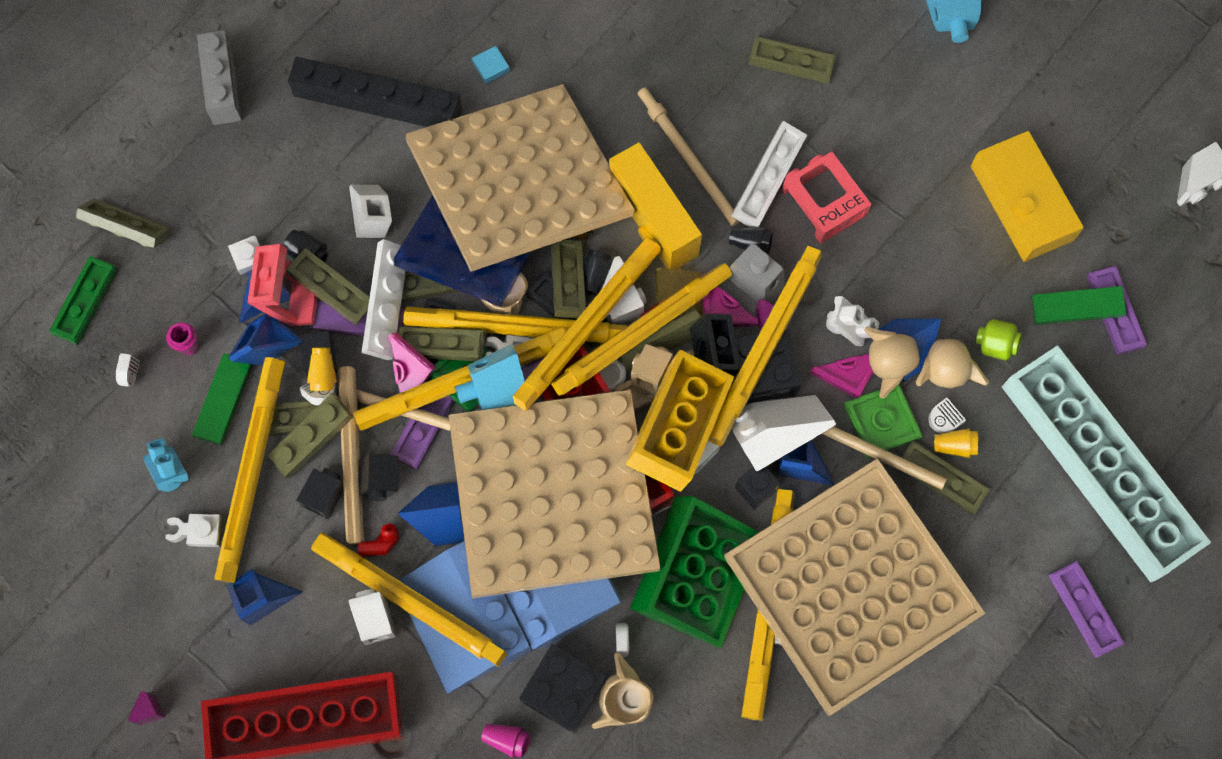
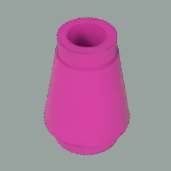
[166,322,199,355]
[481,723,531,758]

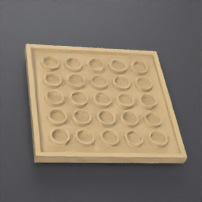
[406,84,634,272]
[449,390,660,598]
[724,458,986,717]

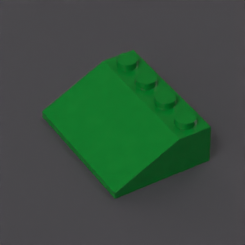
[630,496,760,648]

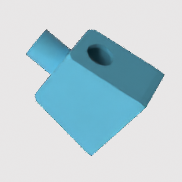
[926,0,981,43]
[455,344,524,410]

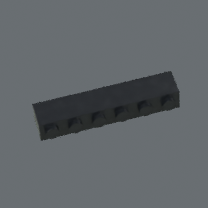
[288,56,462,127]

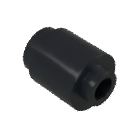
[283,229,328,263]

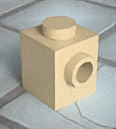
[631,344,674,395]

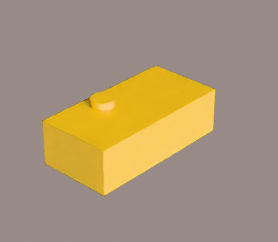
[971,131,1084,262]
[609,142,702,273]
[625,350,734,492]

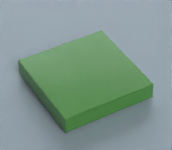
[843,384,923,459]

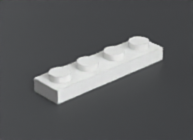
[731,121,807,228]
[361,239,409,360]

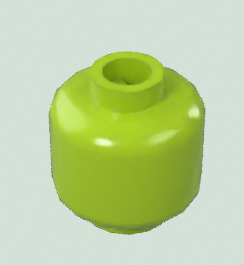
[976,319,1022,361]

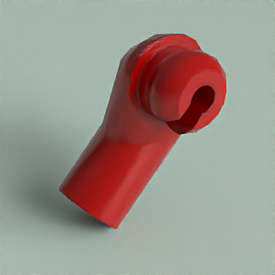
[358,523,400,557]

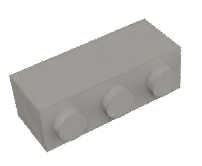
[197,30,242,125]

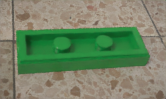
[49,255,118,345]
[1031,286,1126,325]
[192,353,253,446]

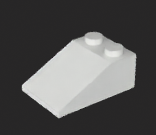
[732,395,836,471]

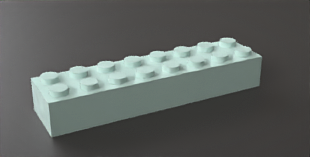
[1002,345,1211,583]

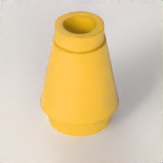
[307,347,337,391]
[934,428,978,458]

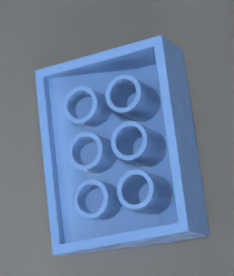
[399,541,531,694]
[505,578,622,650]

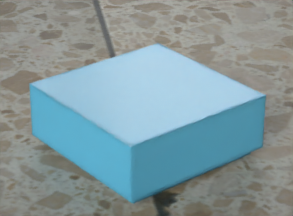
[472,46,510,84]

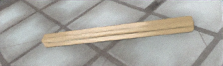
[338,366,364,544]

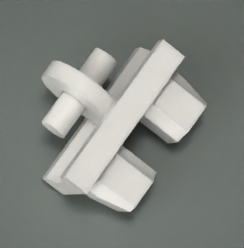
[826,296,879,346]

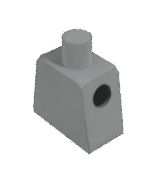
[728,244,785,303]

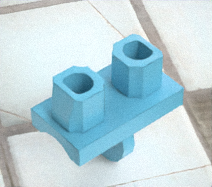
[143,438,189,492]

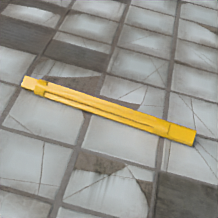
[513,238,661,411]
[709,246,822,447]
[551,263,732,395]
[404,306,627,343]
[353,327,566,431]
[214,357,286,583]
[741,489,795,721]
[311,532,508,667]

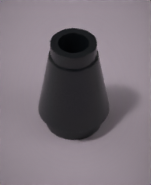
[729,228,773,254]
[583,250,612,295]

